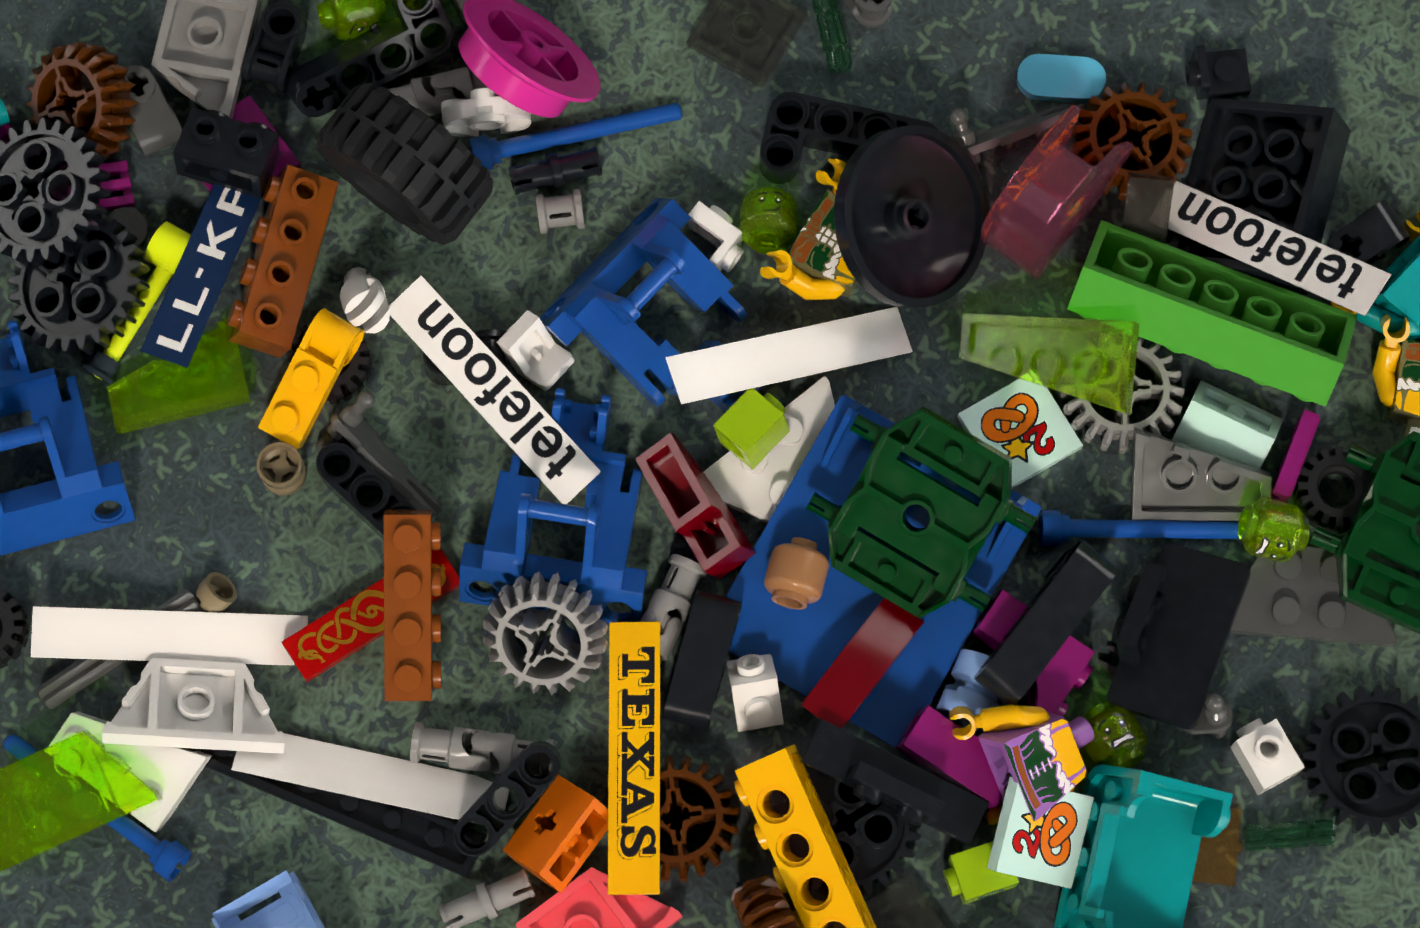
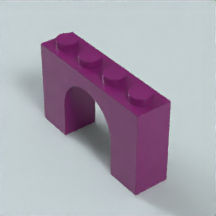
[895,590,1095,809]

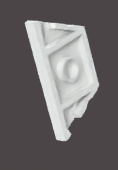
[703,376,835,524]
[102,658,285,754]

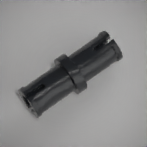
[508,147,602,195]

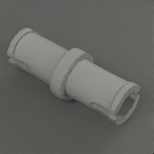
[438,868,536,928]

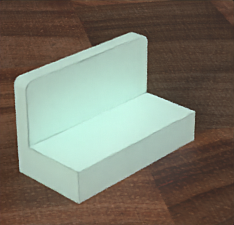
[1172,380,1283,469]

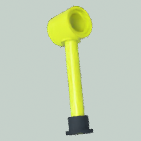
[82,221,191,387]

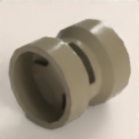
[257,442,306,496]

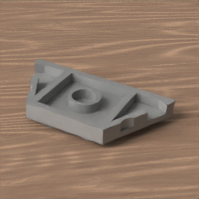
[151,0,261,119]

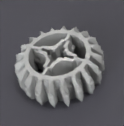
[1060,331,1184,454]
[483,571,608,696]

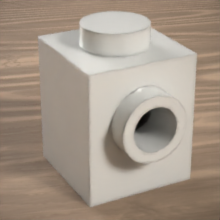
[1230,718,1305,795]

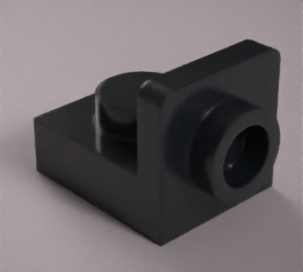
[1185,45,1251,100]

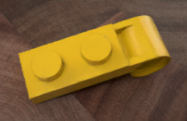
[258,308,365,450]

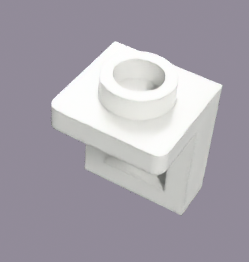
[688,201,744,272]
[497,310,575,391]
[726,654,784,732]

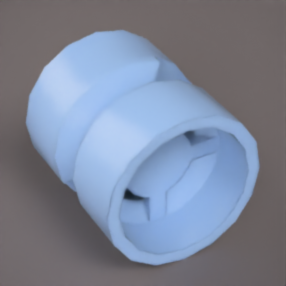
[936,649,999,733]

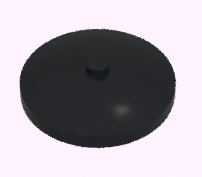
[834,125,989,308]

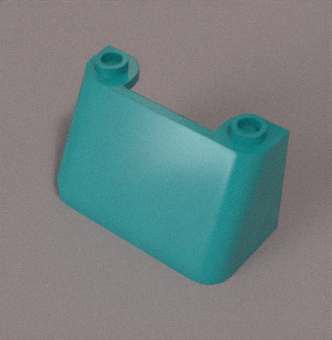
[1054,765,1233,928]

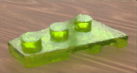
[107,318,251,435]

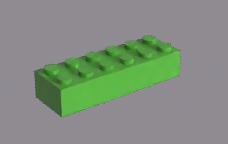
[1067,220,1358,407]

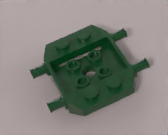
[806,406,1037,618]
[1309,431,1420,634]

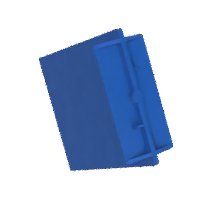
[726,395,1041,747]

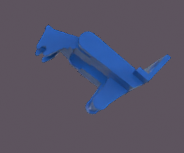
[539,198,763,413]
[0,320,135,556]
[459,388,647,624]

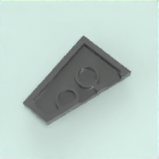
[1130,427,1272,521]

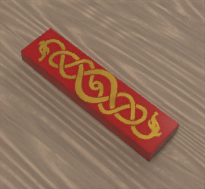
[281,550,460,683]

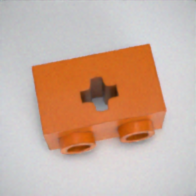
[503,775,608,893]

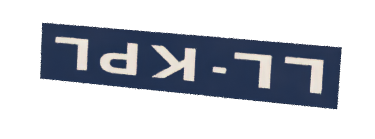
[140,152,281,368]

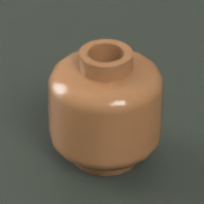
[764,537,829,610]

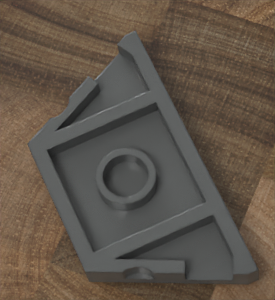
[1230,543,1396,647]

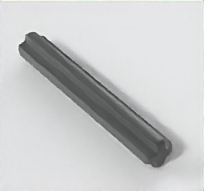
[37,589,201,709]

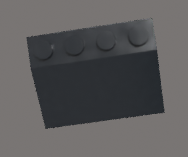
[1169,98,1351,295]

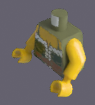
[760,158,858,300]
[1372,314,1420,439]

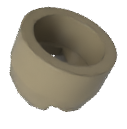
[196,572,237,613]

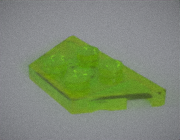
[0,731,163,872]

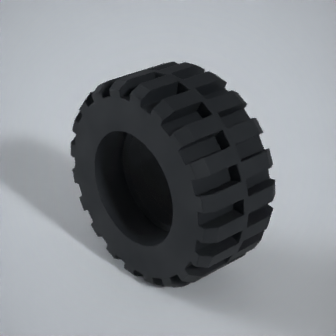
[317,83,493,245]

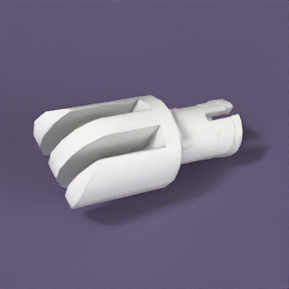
[340,267,390,333]

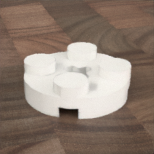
[441,88,531,137]

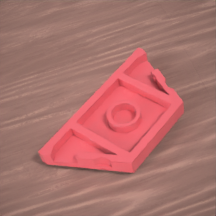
[516,867,683,928]

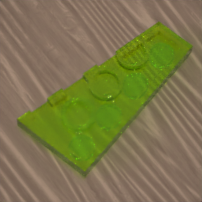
[959,313,1140,415]

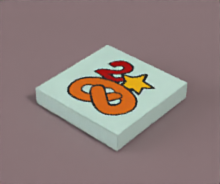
[957,369,1083,489]
[987,777,1094,889]

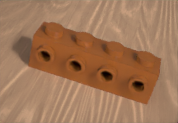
[226,164,339,358]
[384,510,441,701]

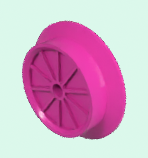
[458,0,601,118]

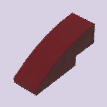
[635,432,756,579]
[801,598,924,729]

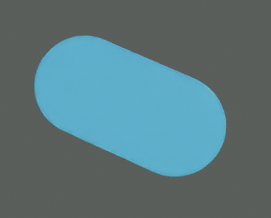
[1016,54,1106,103]

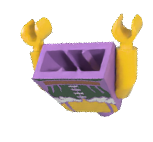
[949,705,1094,834]

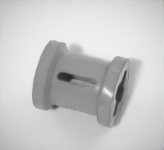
[535,189,585,234]

